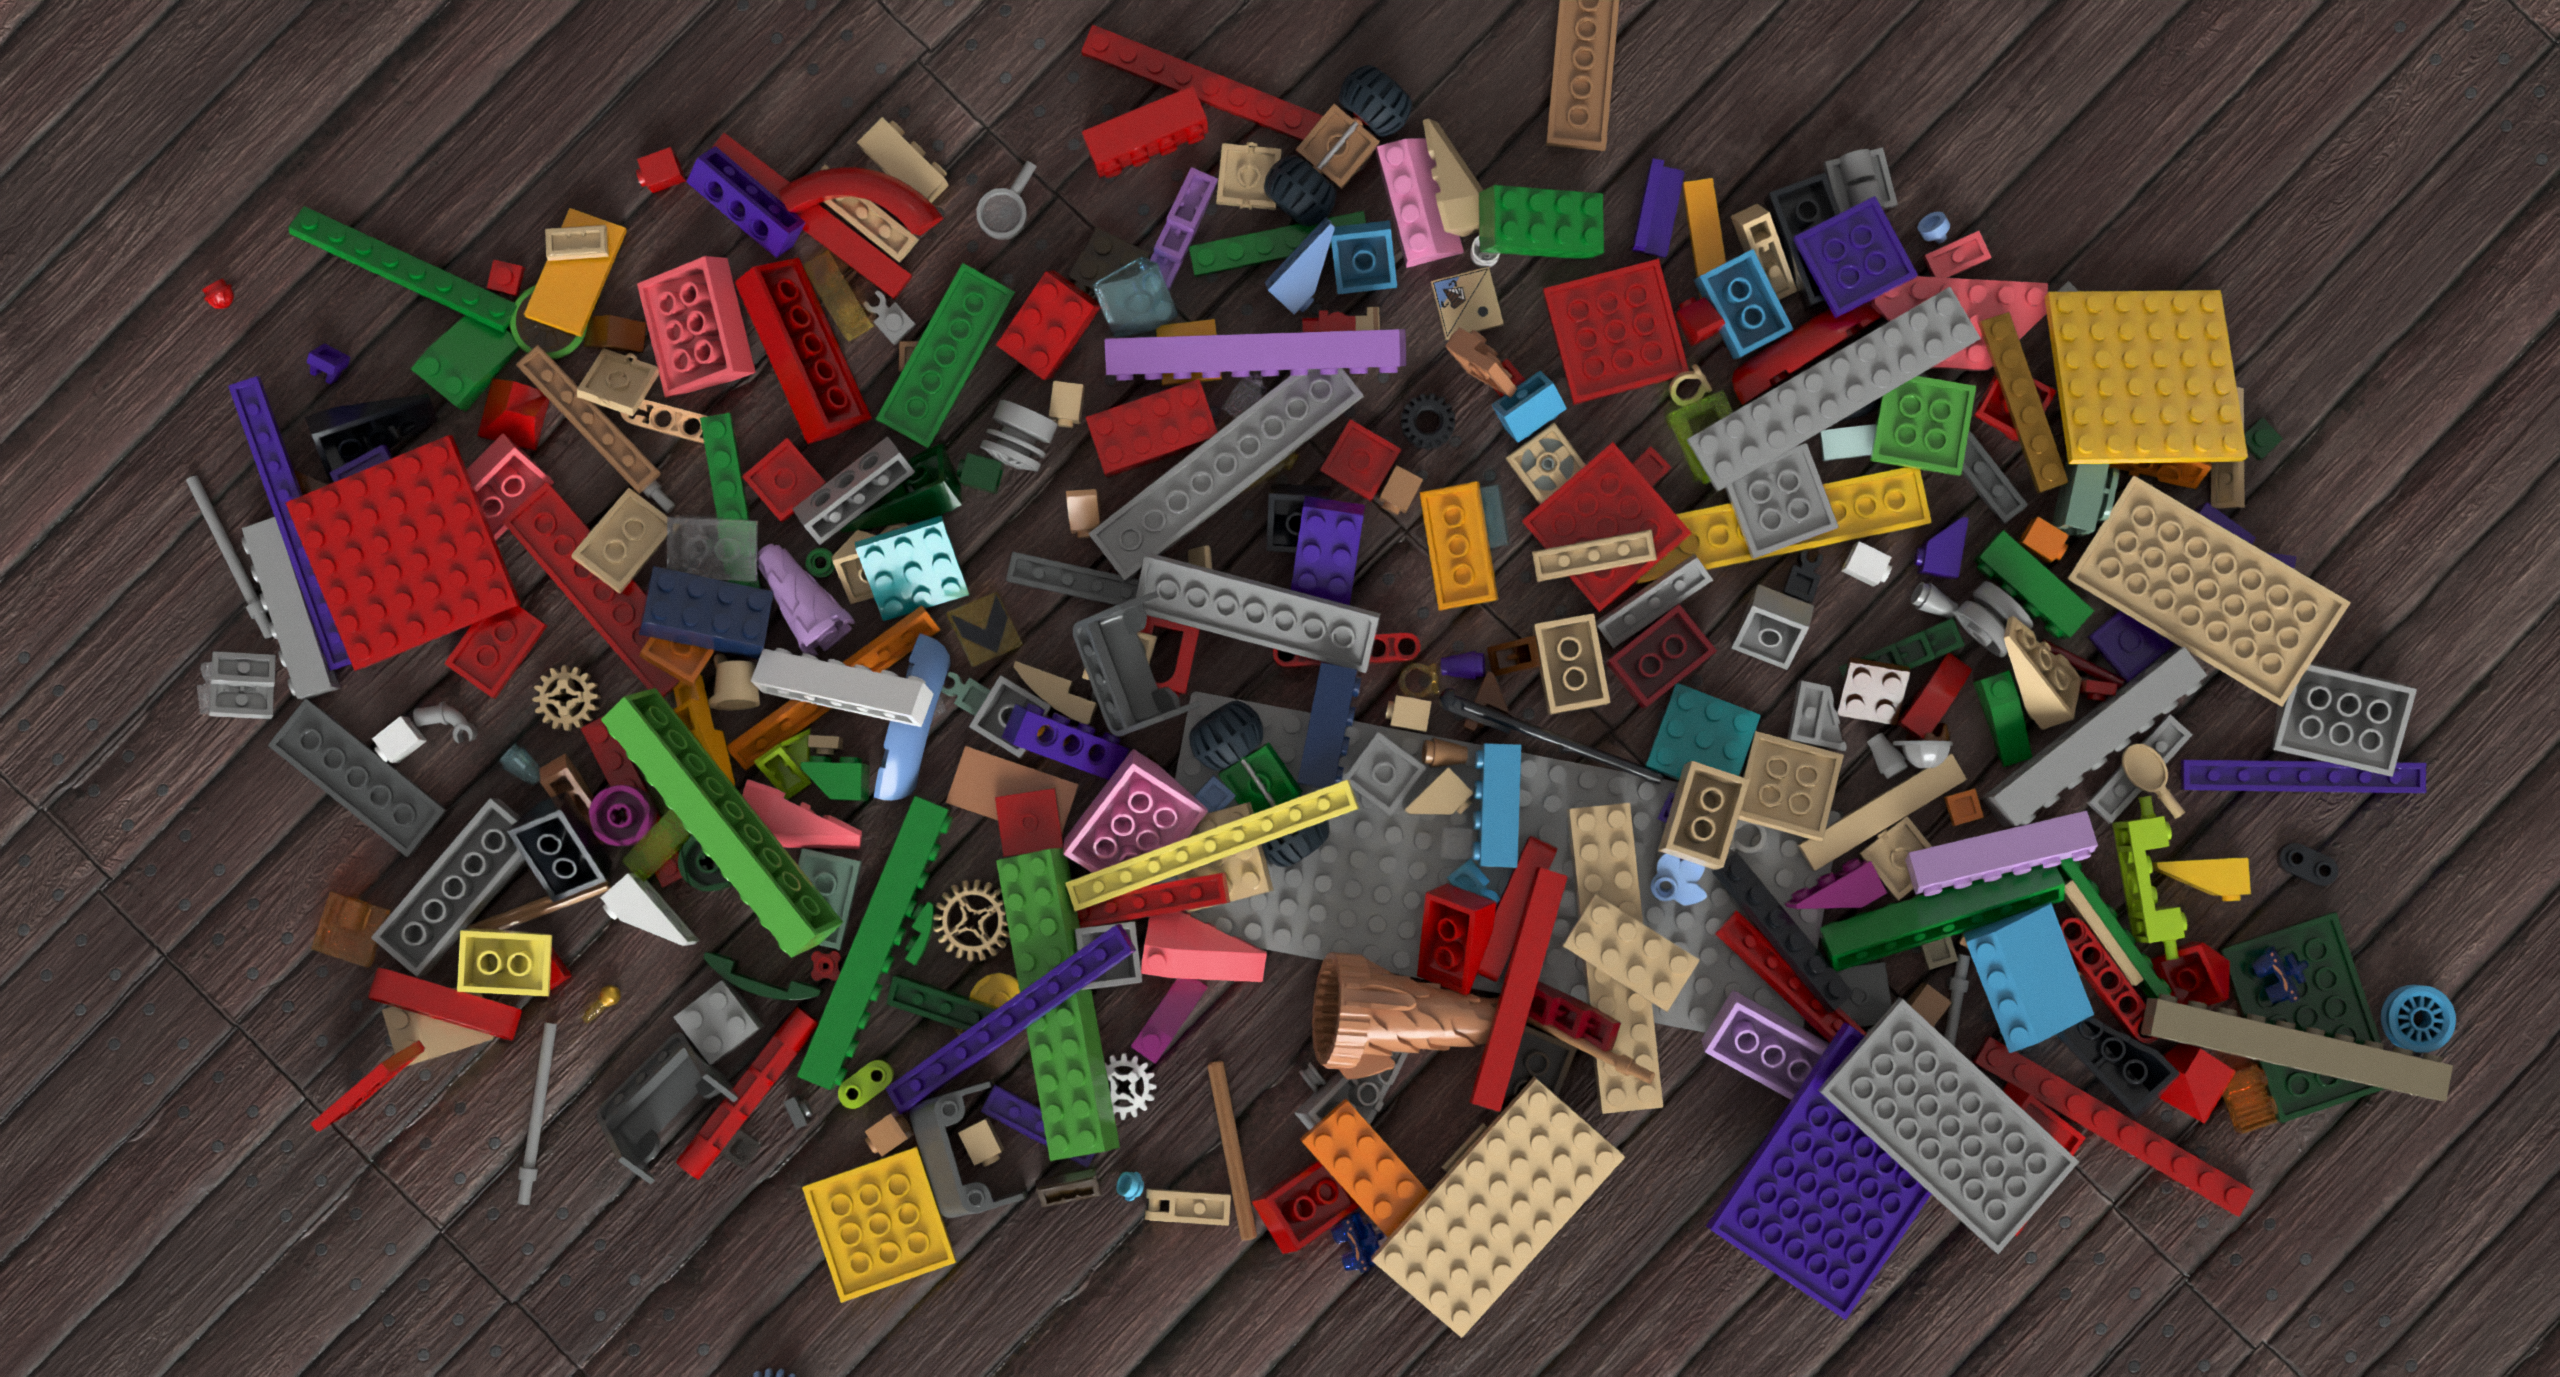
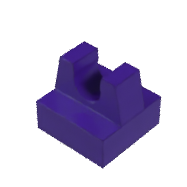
[306,343,351,385]

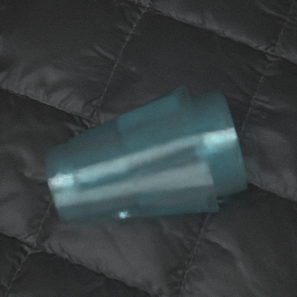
[499,743,540,786]

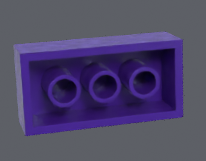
[1291,496,1365,605]

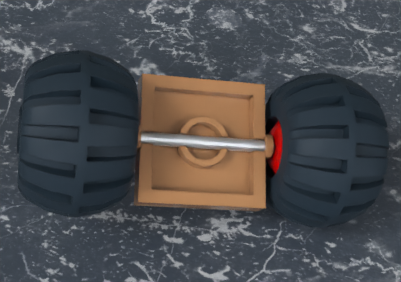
[1264,65,1412,227]

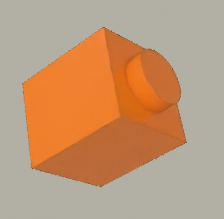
[2017,517,2069,564]

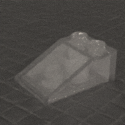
[667,515,758,582]

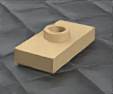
[545,225,609,261]

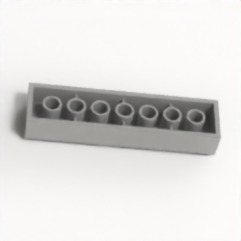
[1980,647,2207,827]

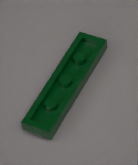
[886,974,999,1031]

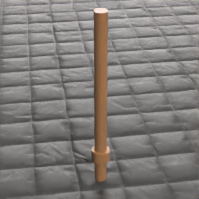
[1497,996,1655,1084]

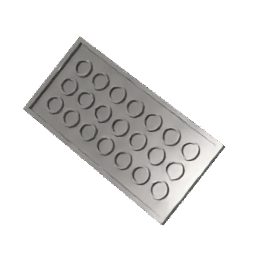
[1818,998,2079,1254]

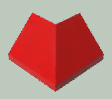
[477,379,549,451]
[2150,941,2230,1006]
[2159,1043,2236,1124]

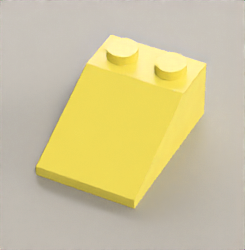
[457,928,552,996]

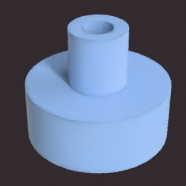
[1917,212,1950,244]

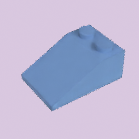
[1265,217,1335,314]

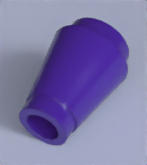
[1441,650,1485,680]

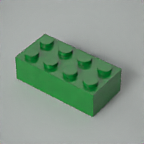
[1479,185,1604,259]

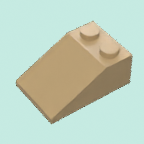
[382,987,496,1066]

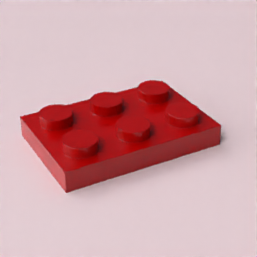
[444,605,548,699]

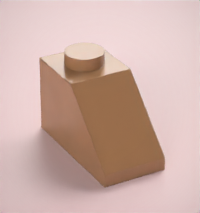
[1066,489,1102,538]
[865,1110,914,1156]

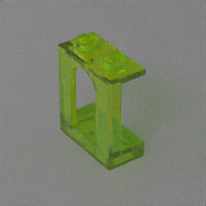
[1665,390,1733,485]

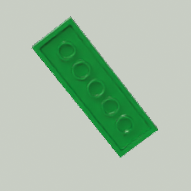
[876,263,1015,449]

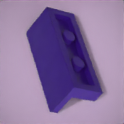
[1631,158,1684,258]

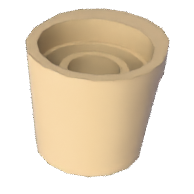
[709,653,760,711]

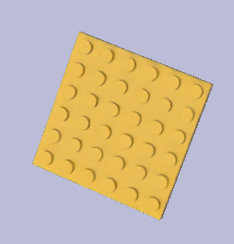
[2044,290,2248,464]

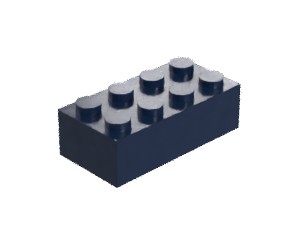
[639,566,774,659]
[1297,662,1362,789]

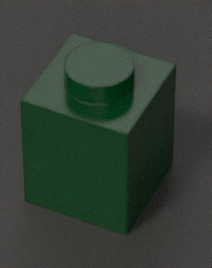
[957,453,1005,494]

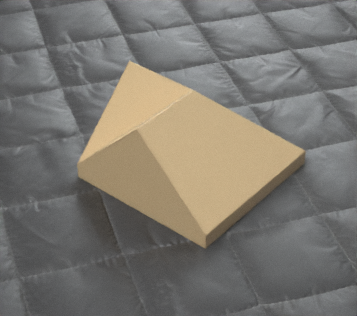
[832,530,876,604]

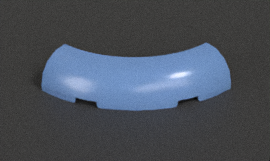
[874,633,951,801]

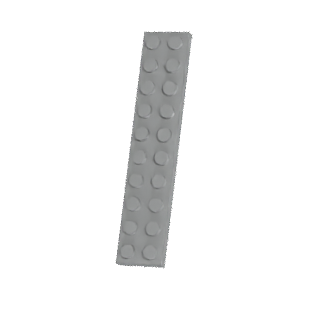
[1687,287,1981,492]
[1088,368,1364,582]

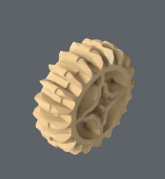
[933,880,1010,961]

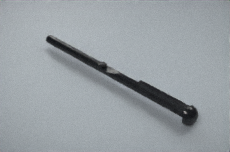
[1439,688,1663,785]

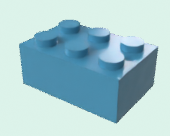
[1693,249,1794,360]

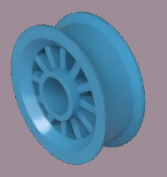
[2381,985,2456,1053]

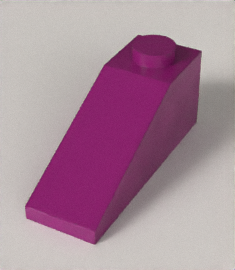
[1131,978,1208,1064]

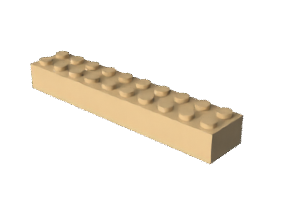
[1566,803,1663,1114]

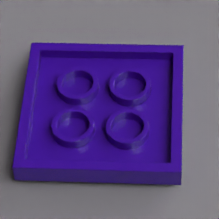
[1793,196,1918,318]

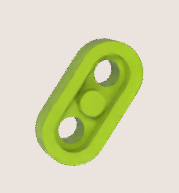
[838,1060,894,1109]

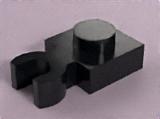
[1782,549,1823,604]

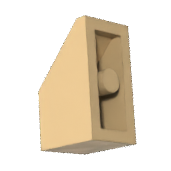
[1404,767,1474,815]

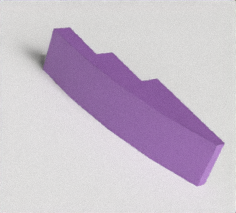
[1141,167,1218,293]

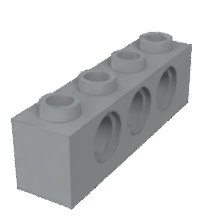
[793,436,915,545]

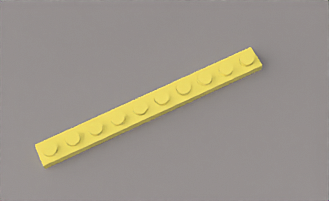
[1065,780,1359,911]

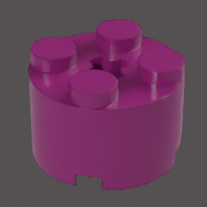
[589,785,658,846]

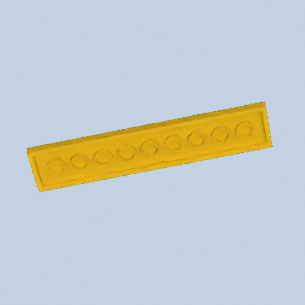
[1636,467,1932,584]

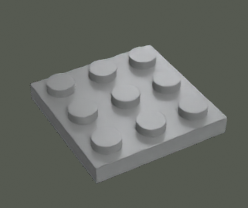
[1725,443,1839,559]

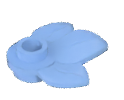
[1651,853,1707,905]

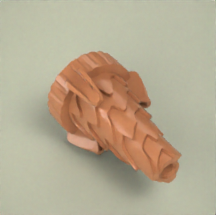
[1312,952,1499,1080]

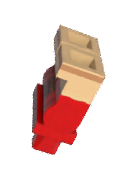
[1302,307,1380,332]

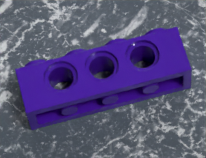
[686,146,806,258]
[1002,703,1129,780]

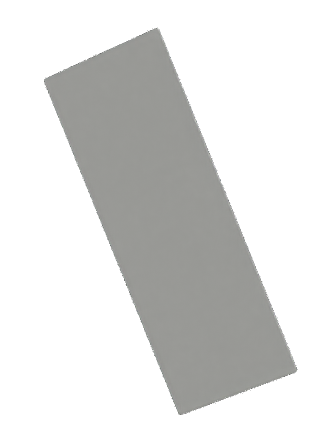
[1148,692,1841,1033]

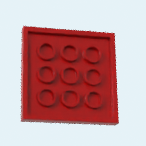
[1542,259,1689,405]
[1522,442,1692,612]

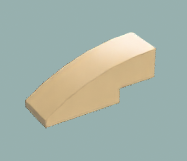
[1013,661,1098,726]

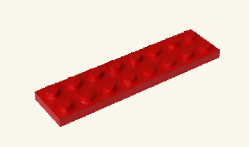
[502,482,680,698]

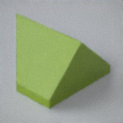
[754,728,811,800]

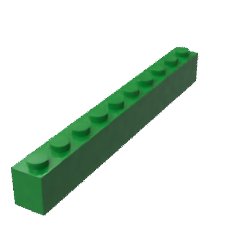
[797,796,953,1090]

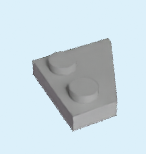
[1787,681,1846,751]

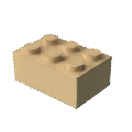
[1532,613,1610,715]
[1658,761,1750,870]

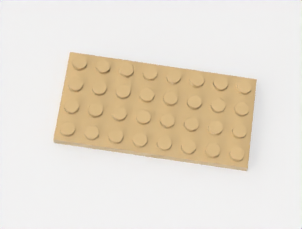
[2068,475,2351,707]
[1371,1076,1625,1338]

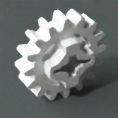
[1105,1053,1157,1120]

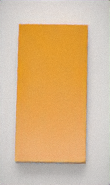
[524,208,627,337]
[1419,481,1498,611]

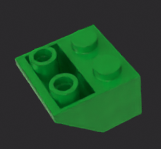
[801,756,870,801]

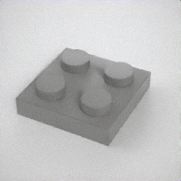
[1342,732,1427,816]

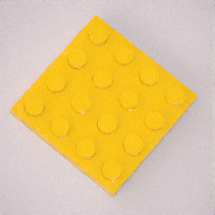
[802,1146,957,1303]

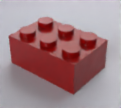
[996,270,1102,380]

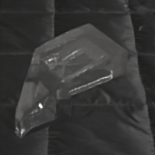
[1222,371,1266,418]

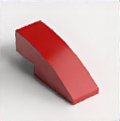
[1897,653,1973,741]

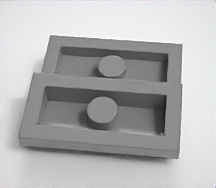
[209,651,276,719]

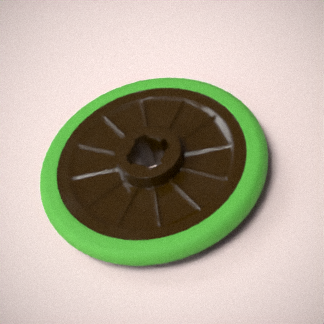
[510,285,588,360]

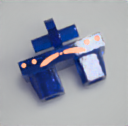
[2252,945,2309,1004]
[1331,1212,1385,1273]

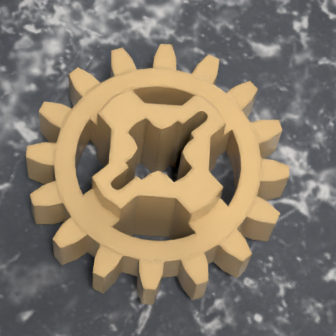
[532,665,601,731]

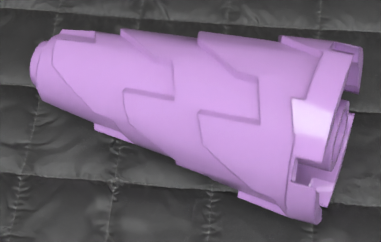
[758,544,855,656]

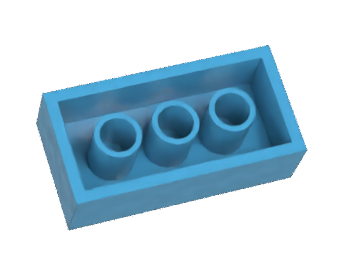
[1472,743,1521,868]

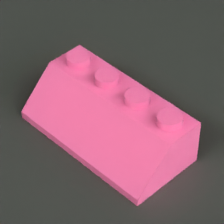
[1376,138,1464,268]

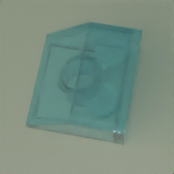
[1092,256,1179,338]

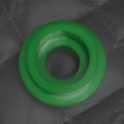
[806,548,835,578]

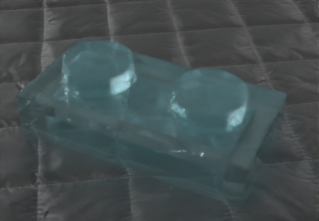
[1480,485,1510,548]

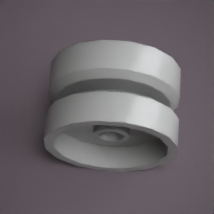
[1954,581,2033,658]

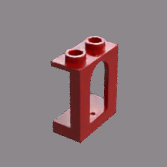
[1140,615,1201,698]

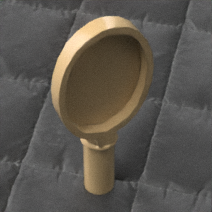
[2121,744,2185,819]

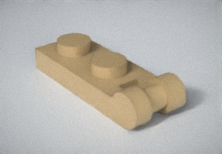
[1144,1188,1231,1226]

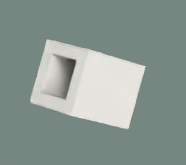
[1841,541,1892,587]
[372,716,427,763]

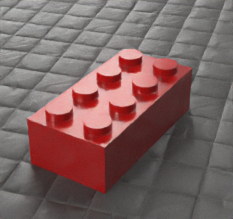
[1082,86,1209,178]
[1085,379,1218,478]

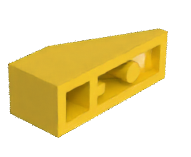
[2152,858,2251,901]

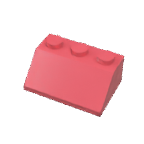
[466,433,554,541]

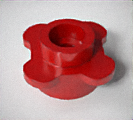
[811,951,841,981]

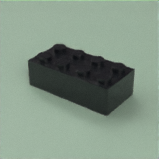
[1764,172,1841,311]

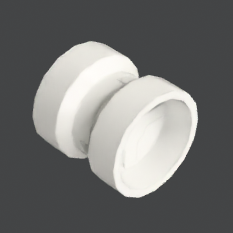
[1470,236,1501,268]

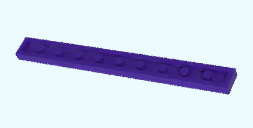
[228,376,351,671]
[885,924,1136,1114]

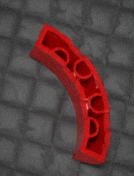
[779,167,944,236]
[1732,301,1883,405]

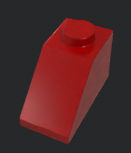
[1675,297,1726,347]

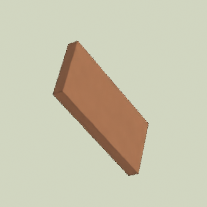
[946,746,1079,834]

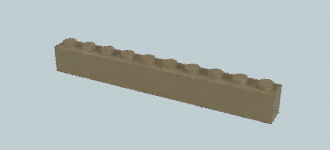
[2141,994,2453,1101]

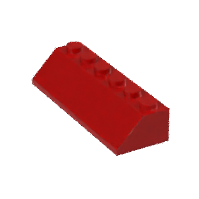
[735,257,871,444]

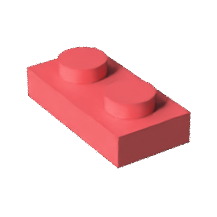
[1923,231,1992,278]

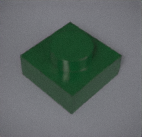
[2244,417,2283,461]

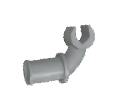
[413,701,478,743]

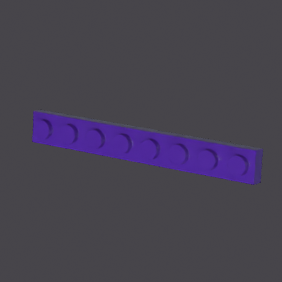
[2181,760,2426,793]

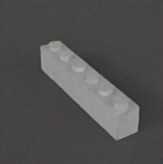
[241,517,341,700]

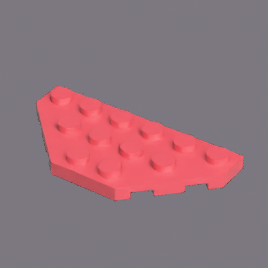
[1871,276,2048,371]

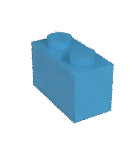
[1491,371,1567,442]

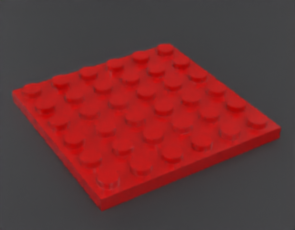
[285,435,521,671]

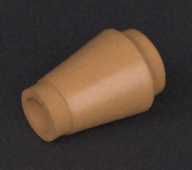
[1422,738,1468,768]

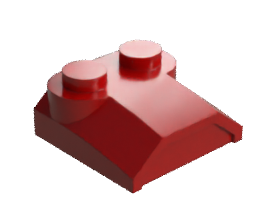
[1974,374,2056,441]

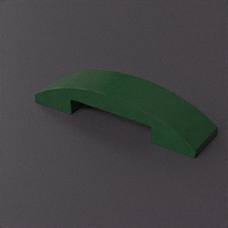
[703,951,824,1000]

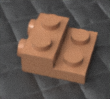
[1445,327,1518,398]

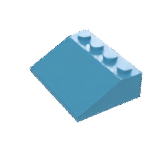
[1963,902,2094,1053]

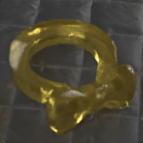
[1399,663,1440,699]

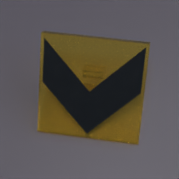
[946,592,1023,667]

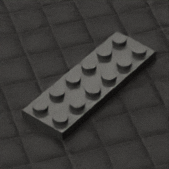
[268,698,448,857]

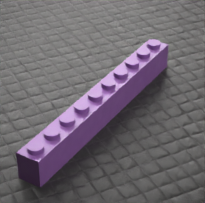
[1105,329,1406,380]

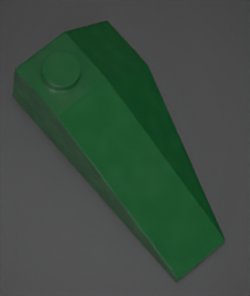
[840,443,962,533]

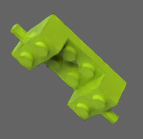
[2112,796,2187,960]

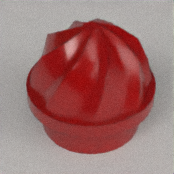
[202,278,234,309]

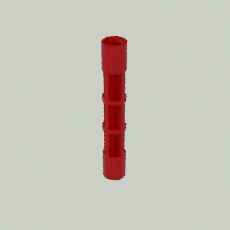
[675,1006,819,1180]

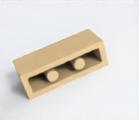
[857,117,949,203]

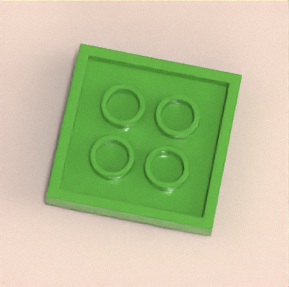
[1870,376,1976,476]

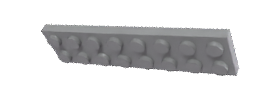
[1136,552,1381,673]

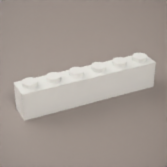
[751,648,934,727]

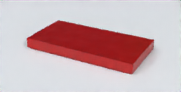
[310,1040,425,1132]

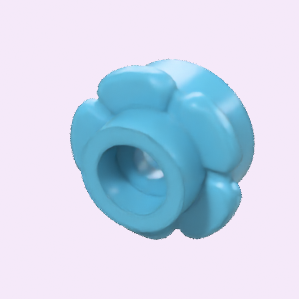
[1116,1172,1144,1201]

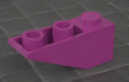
[1784,858,1887,909]

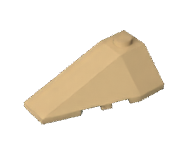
[1423,118,1483,237]
[2004,616,2082,730]

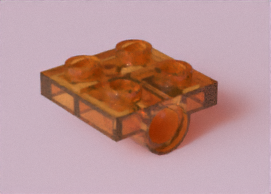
[311,891,390,968]

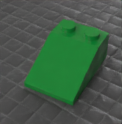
[411,315,520,412]

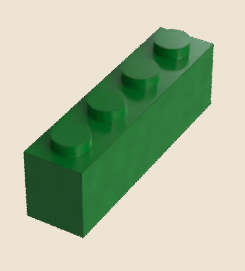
[1973,530,2094,640]

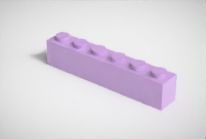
[1905,811,2098,896]

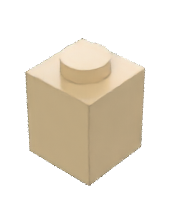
[1049,381,1085,428]
[1385,695,1432,732]
[958,1117,1004,1167]

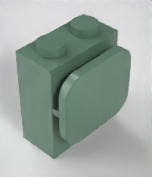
[2052,461,2119,538]

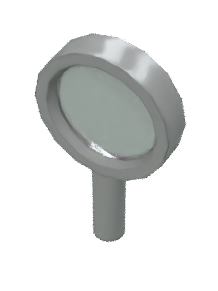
[976,161,1037,240]

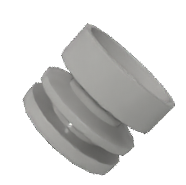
[980,400,1058,472]

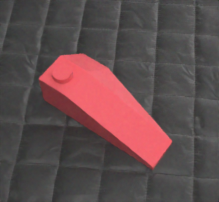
[742,779,862,850]
[1141,911,1267,982]

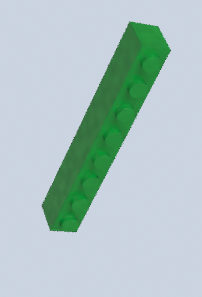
[1820,864,2065,972]

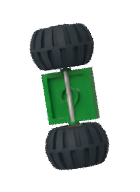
[1189,700,1330,867]

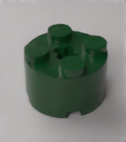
[678,835,732,891]

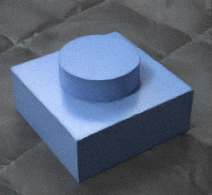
[1194,774,1236,813]

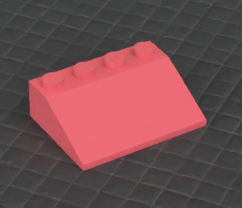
[637,256,756,398]

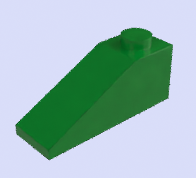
[1973,671,2032,767]

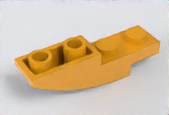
[673,675,735,786]

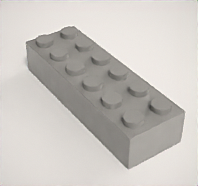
[371,798,525,977]

